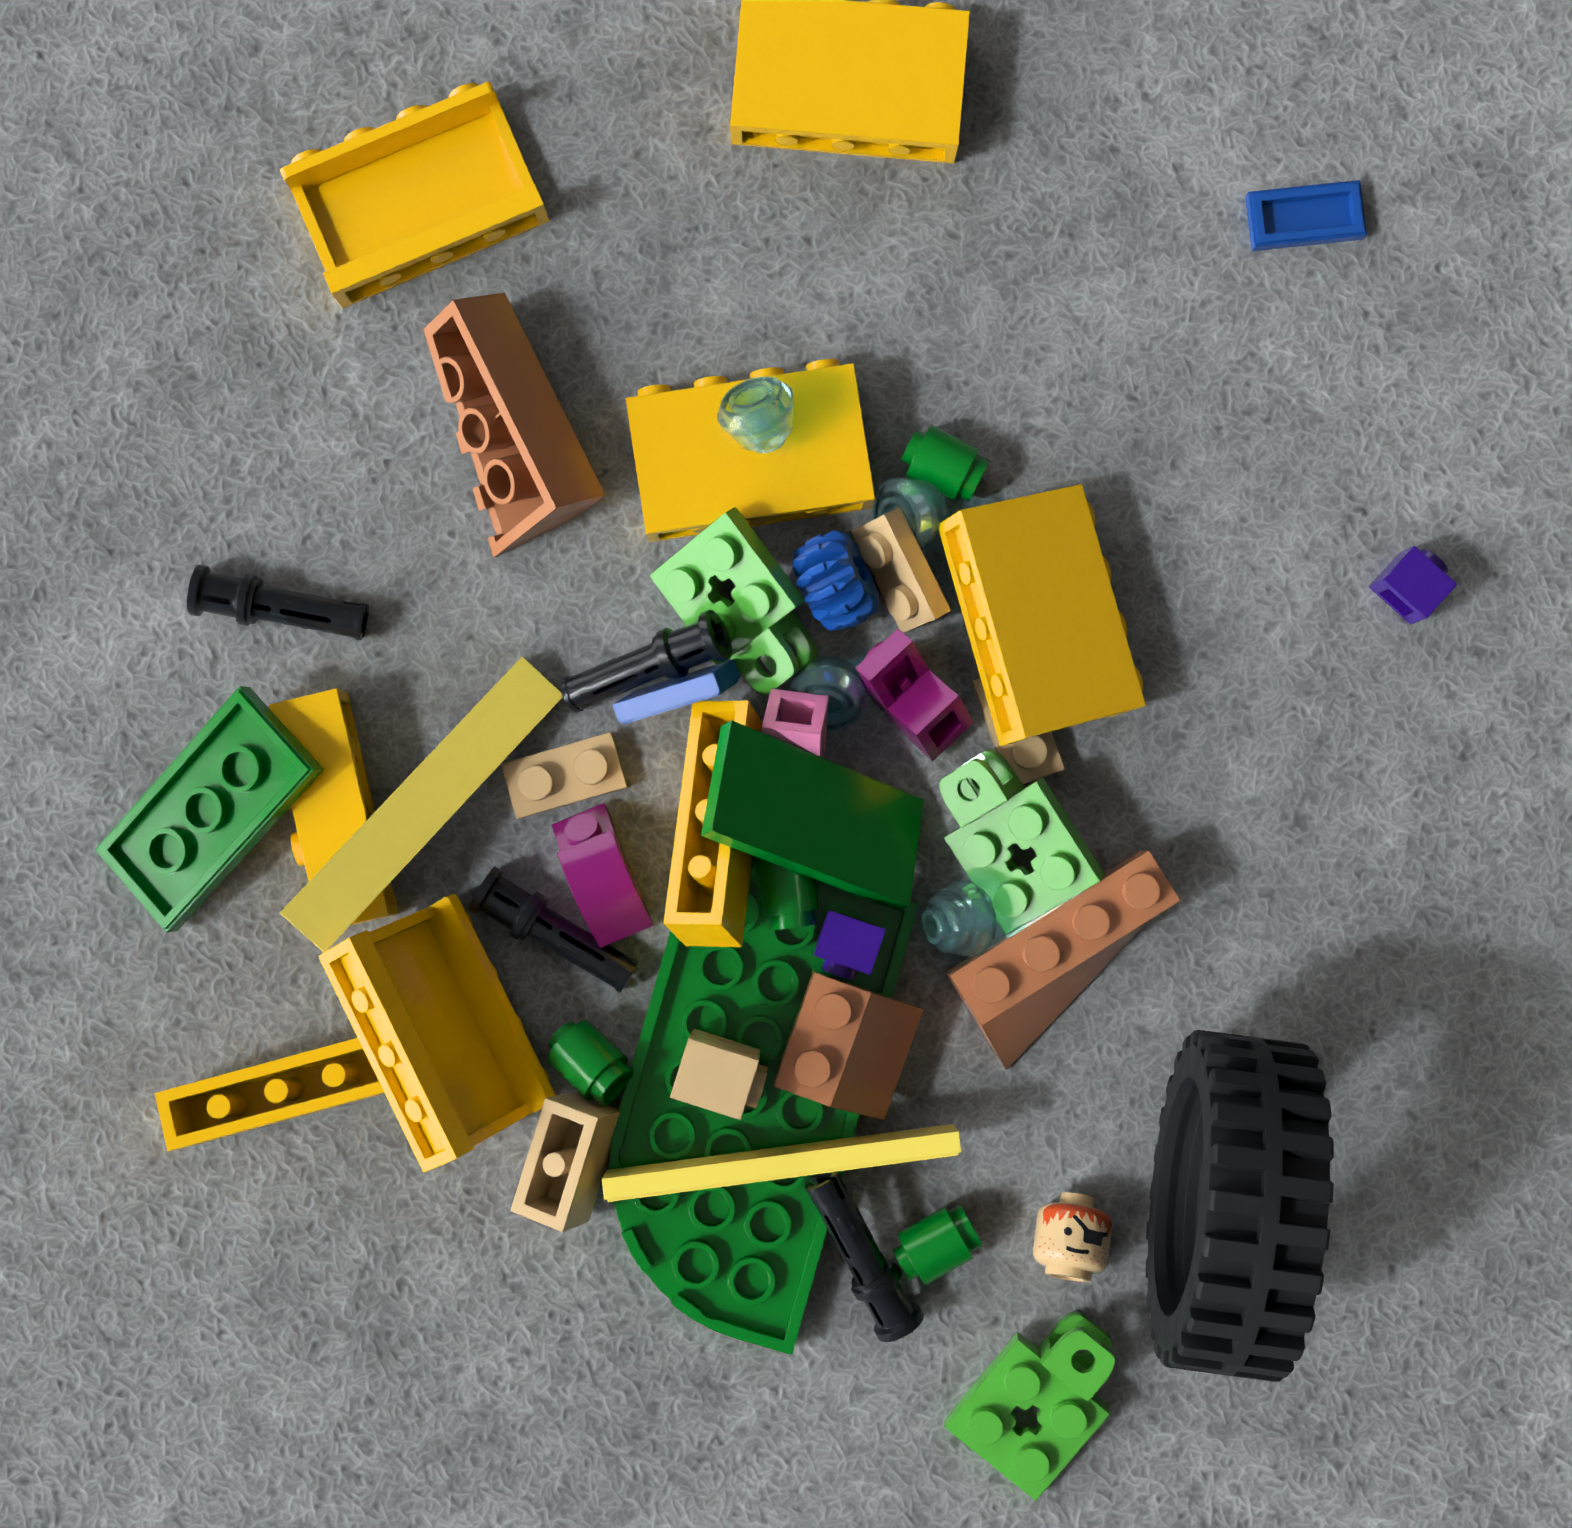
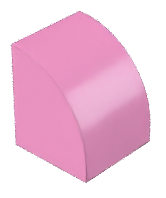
[762,689,829,758]

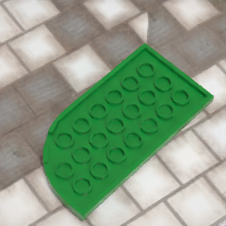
[609,856,919,1355]

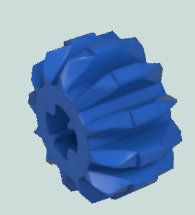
[792,530,879,631]

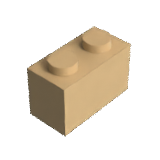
[670,1029,768,1120]
[510,1092,620,1232]

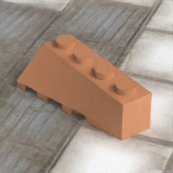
[423,292,605,558]
[945,850,1181,1070]

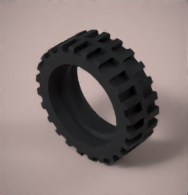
[1146,1030,1334,1382]

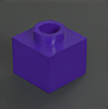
[1368,546,1458,625]
[813,910,886,981]

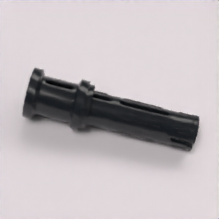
[187,565,369,640]
[560,610,732,713]
[468,866,639,993]
[804,1171,924,1343]

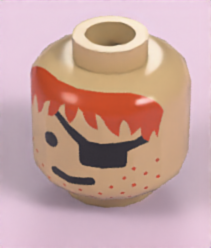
[1033,1192,1112,1283]

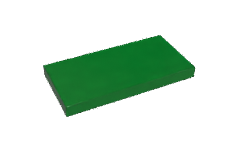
[95,686,324,933]
[701,720,924,910]

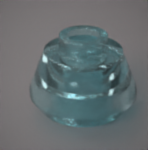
[717,377,794,453]
[873,477,947,551]
[789,656,867,731]
[922,879,997,957]

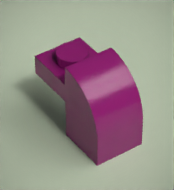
[855,628,974,761]
[551,803,654,948]

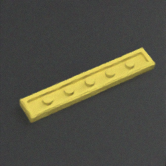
[279,657,563,953]
[602,1124,961,1202]

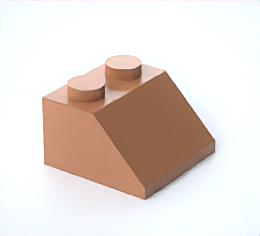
[774,969,924,1120]

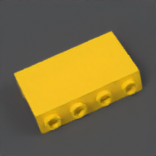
[730,0,970,164]
[280,81,550,308]
[625,359,875,542]
[937,484,1146,747]
[318,893,556,1173]

